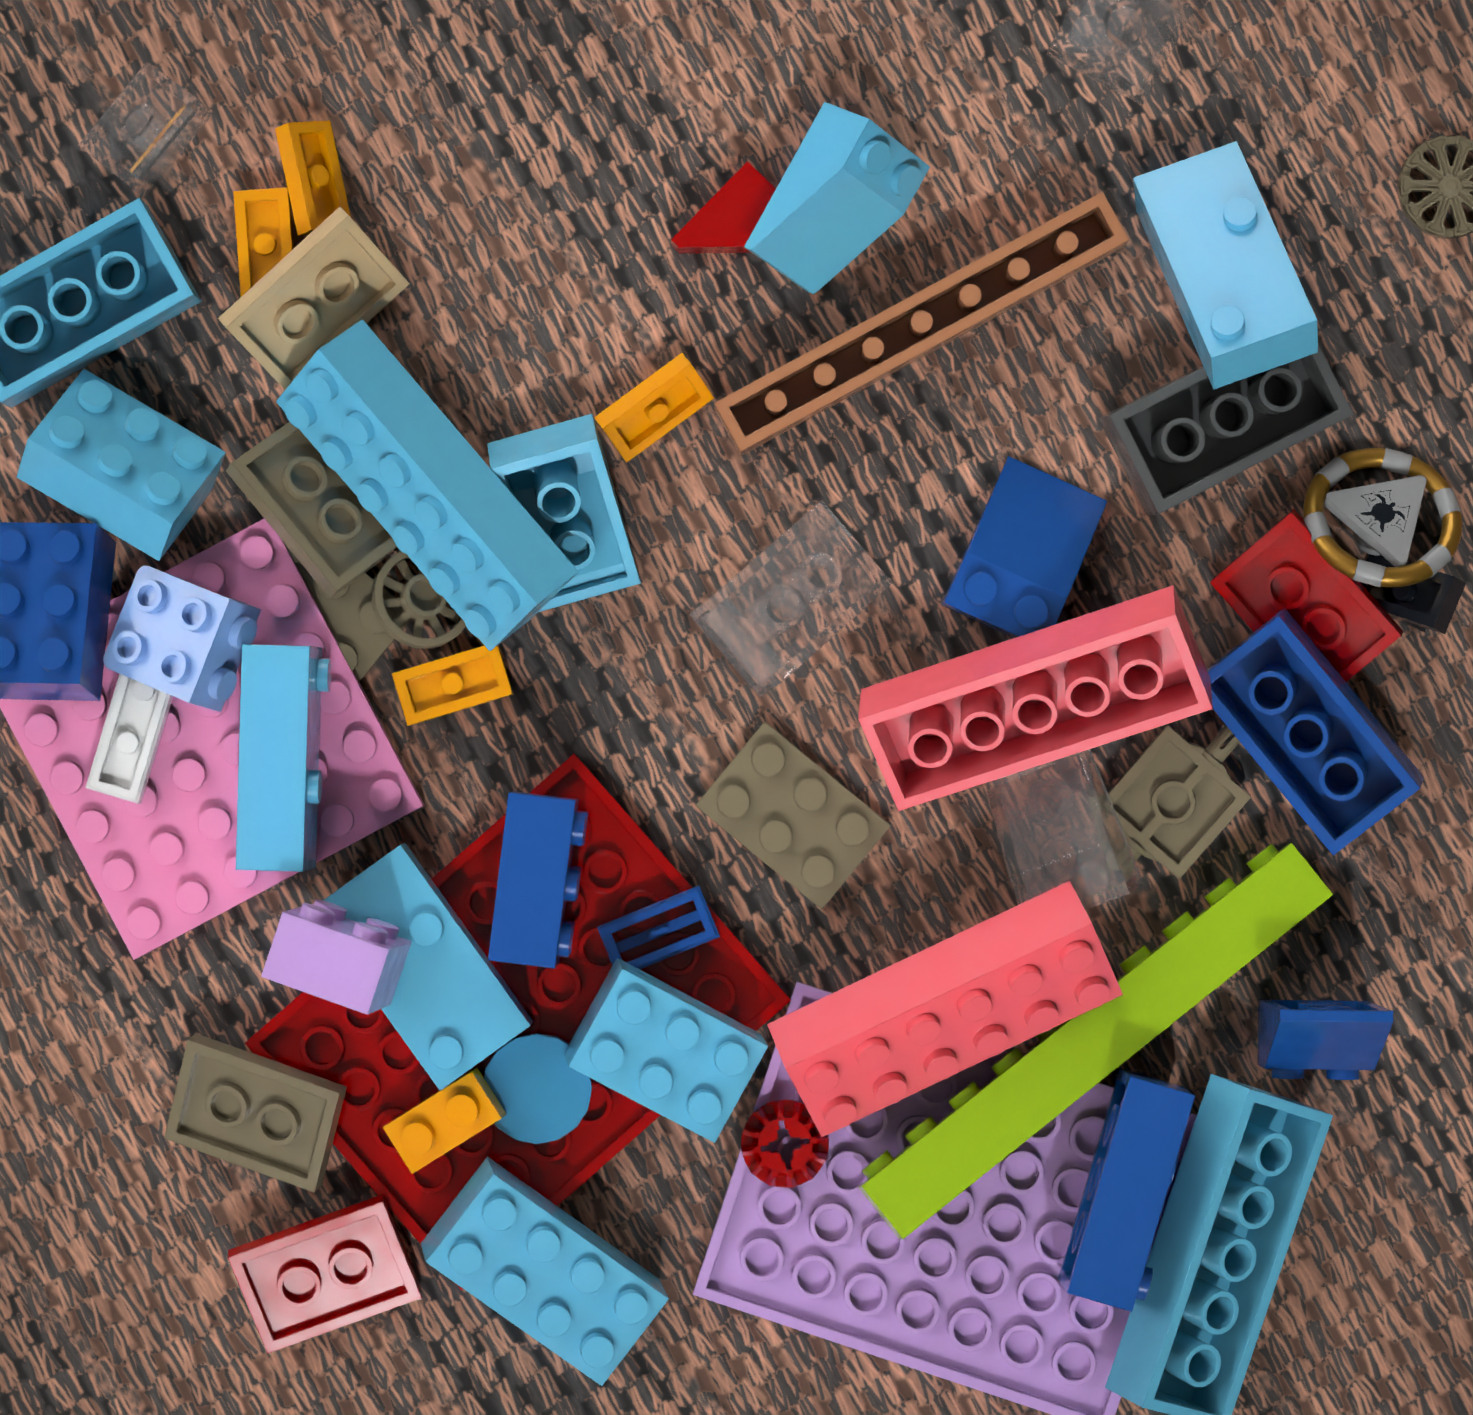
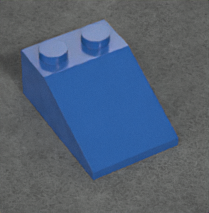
[941,456,1107,638]
[1258,999,1393,1080]

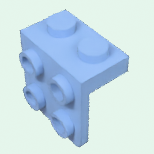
[103,566,261,712]

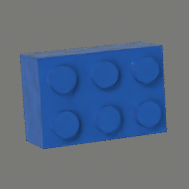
[0,522,116,701]
[488,791,588,968]

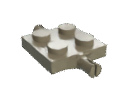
[1096,724,1251,879]

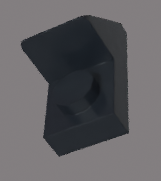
[1360,554,1466,634]

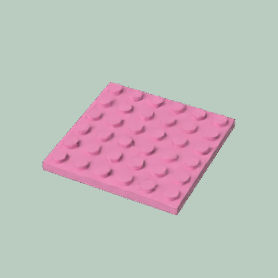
[0,519,425,960]

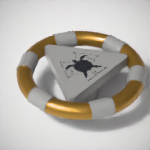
[1303,448,1462,587]

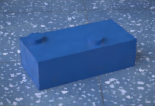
[1207,608,1424,856]
[1058,1068,1195,1312]

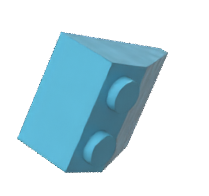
[744,102,930,295]
[487,414,641,612]

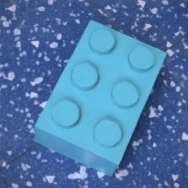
[16,369,226,561]
[564,958,768,1143]

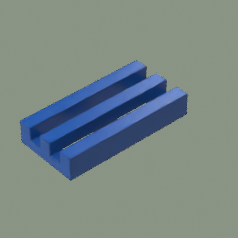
[597,885,720,969]

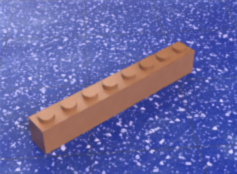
[714,192,1129,456]

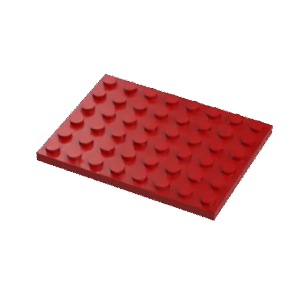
[245,753,791,1291]

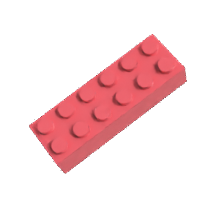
[858,585,1213,811]
[767,881,1123,1137]

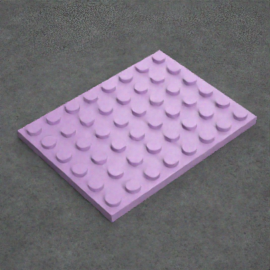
[693,981,1197,1415]

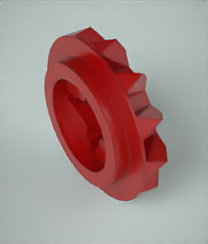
[741,1099,829,1188]

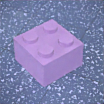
[261,899,412,1015]

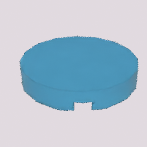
[484,1033,592,1144]

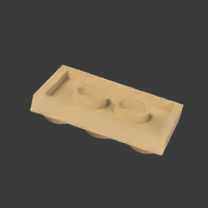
[218,207,410,390]

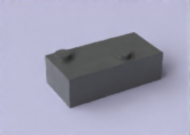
[1098,344,1354,516]

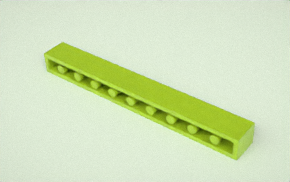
[858,843,1333,1239]

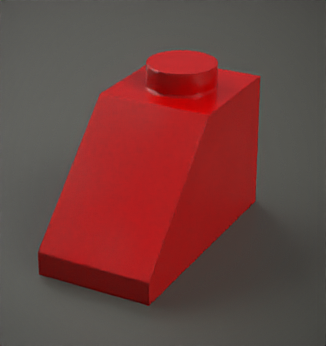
[671,161,776,254]

